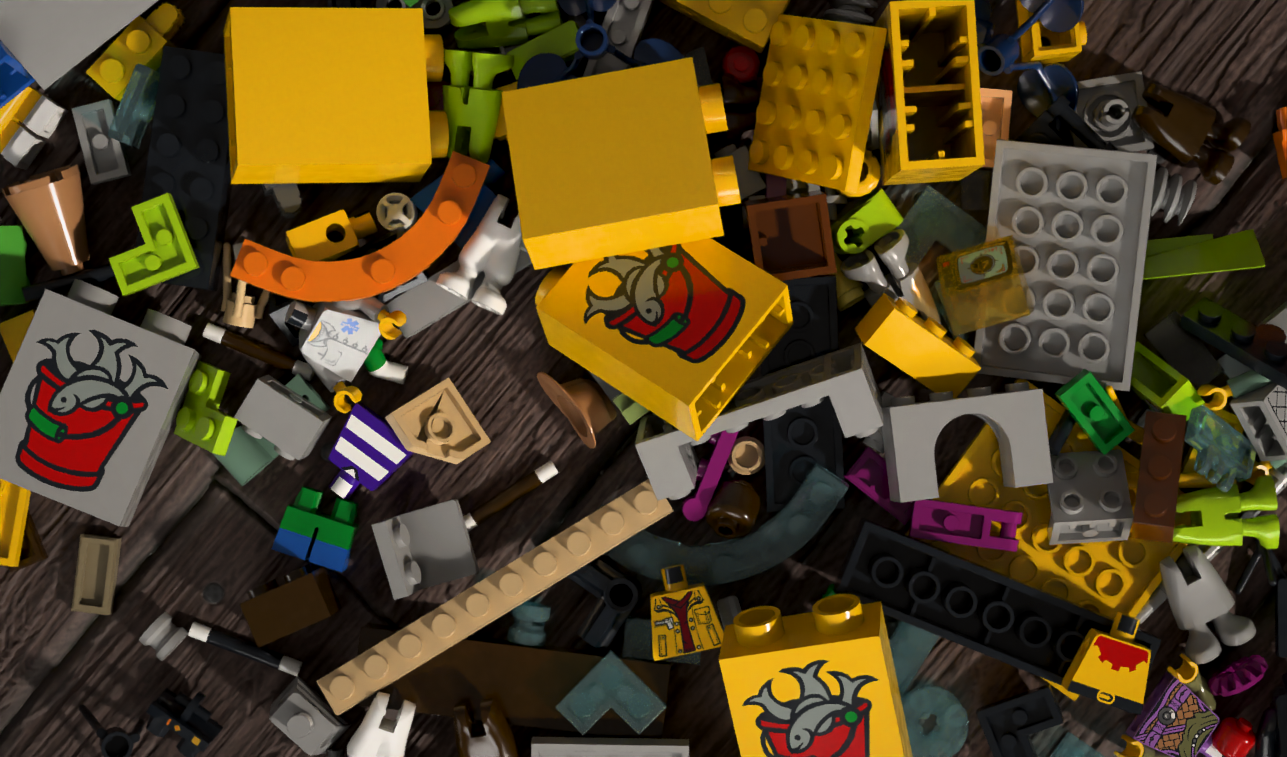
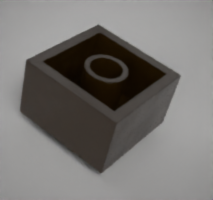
[239,563,342,648]

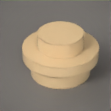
[728,436,765,475]

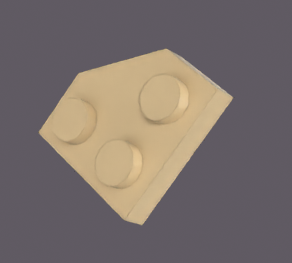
[385,377,491,464]

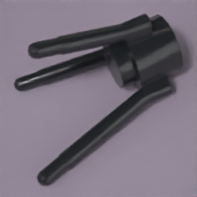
[79,705,145,757]

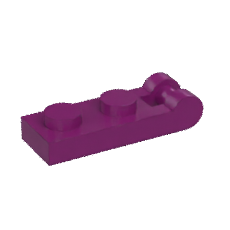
[682,430,739,521]
[908,499,1023,552]

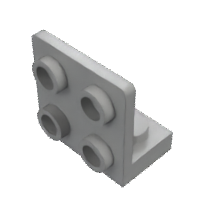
[1047,449,1134,545]
[371,499,479,600]

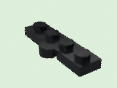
[1180,297,1287,390]

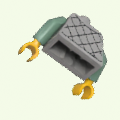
[1197,370,1287,485]

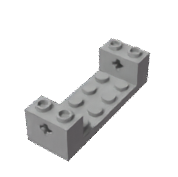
[635,343,884,501]

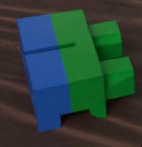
[272,486,359,572]

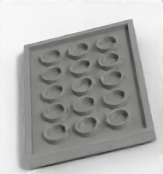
[973,139,1158,391]

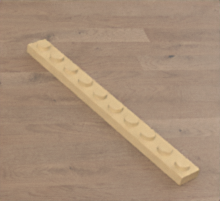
[316,479,673,715]

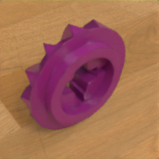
[1208,655,1268,697]

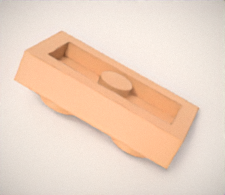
[980,88,1013,169]

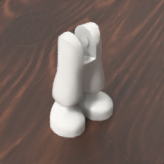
[436,194,522,315]
[347,692,416,757]

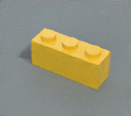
[854,293,981,398]

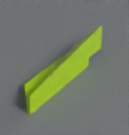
[1143,229,1265,280]

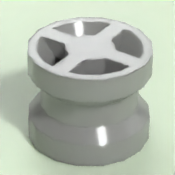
[139,612,189,661]

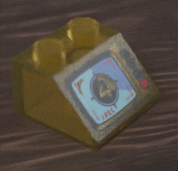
[936,234,1035,336]

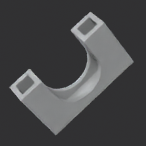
[882,382,1053,503]

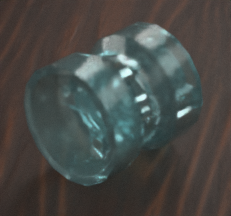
[507,601,551,646]

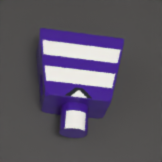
[328,402,414,500]

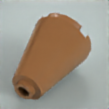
[1,164,90,276]

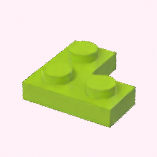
[108,193,200,296]
[174,361,238,456]

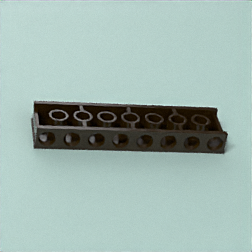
[357,623,671,739]

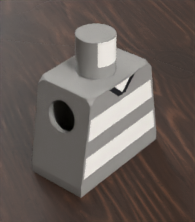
[269,675,351,756]

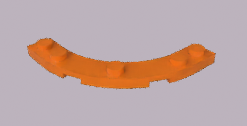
[230,151,490,302]

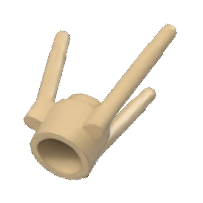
[220,242,270,328]

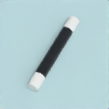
[188,622,302,676]

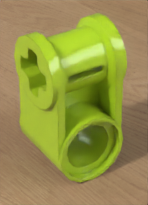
[831,187,904,255]

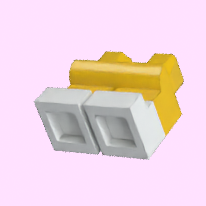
[0,85,68,170]

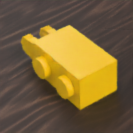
[86,2,185,104]

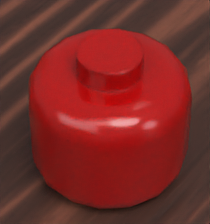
[722,46,761,85]
[1212,717,1256,757]

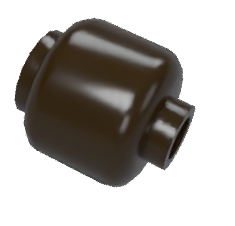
[705,479,760,538]

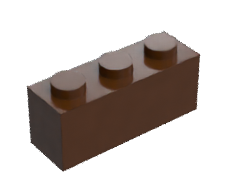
[1132,411,1186,543]

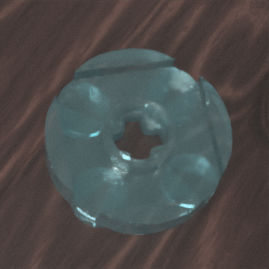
[901,685,969,757]

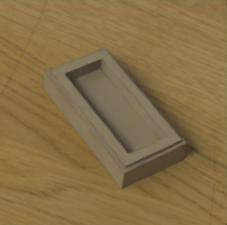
[71,533,122,615]

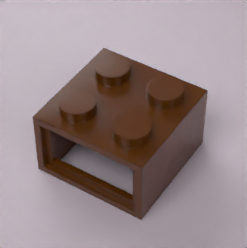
[744,189,837,281]

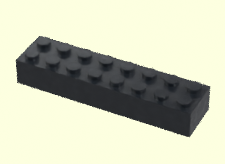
[833,517,1162,714]

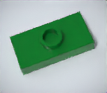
[1054,369,1135,455]

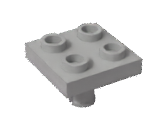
[1069,71,1154,152]

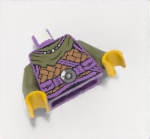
[1114,653,1223,757]

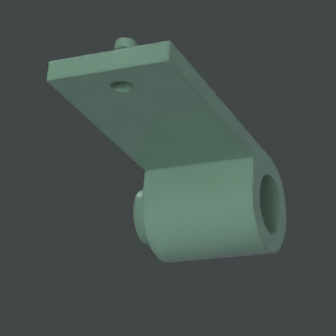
[212,373,330,486]

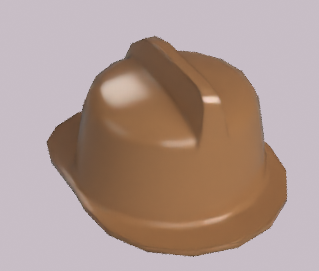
[537,372,617,449]

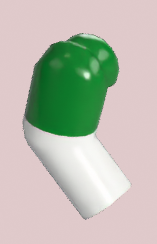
[363,338,408,384]

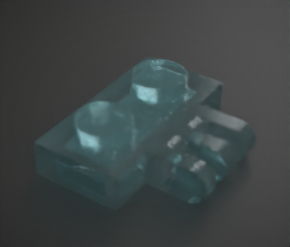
[1184,405,1256,492]

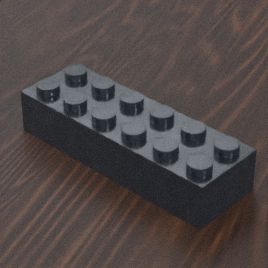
[135,46,232,291]

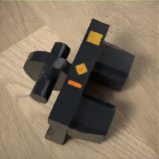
[146,688,223,757]

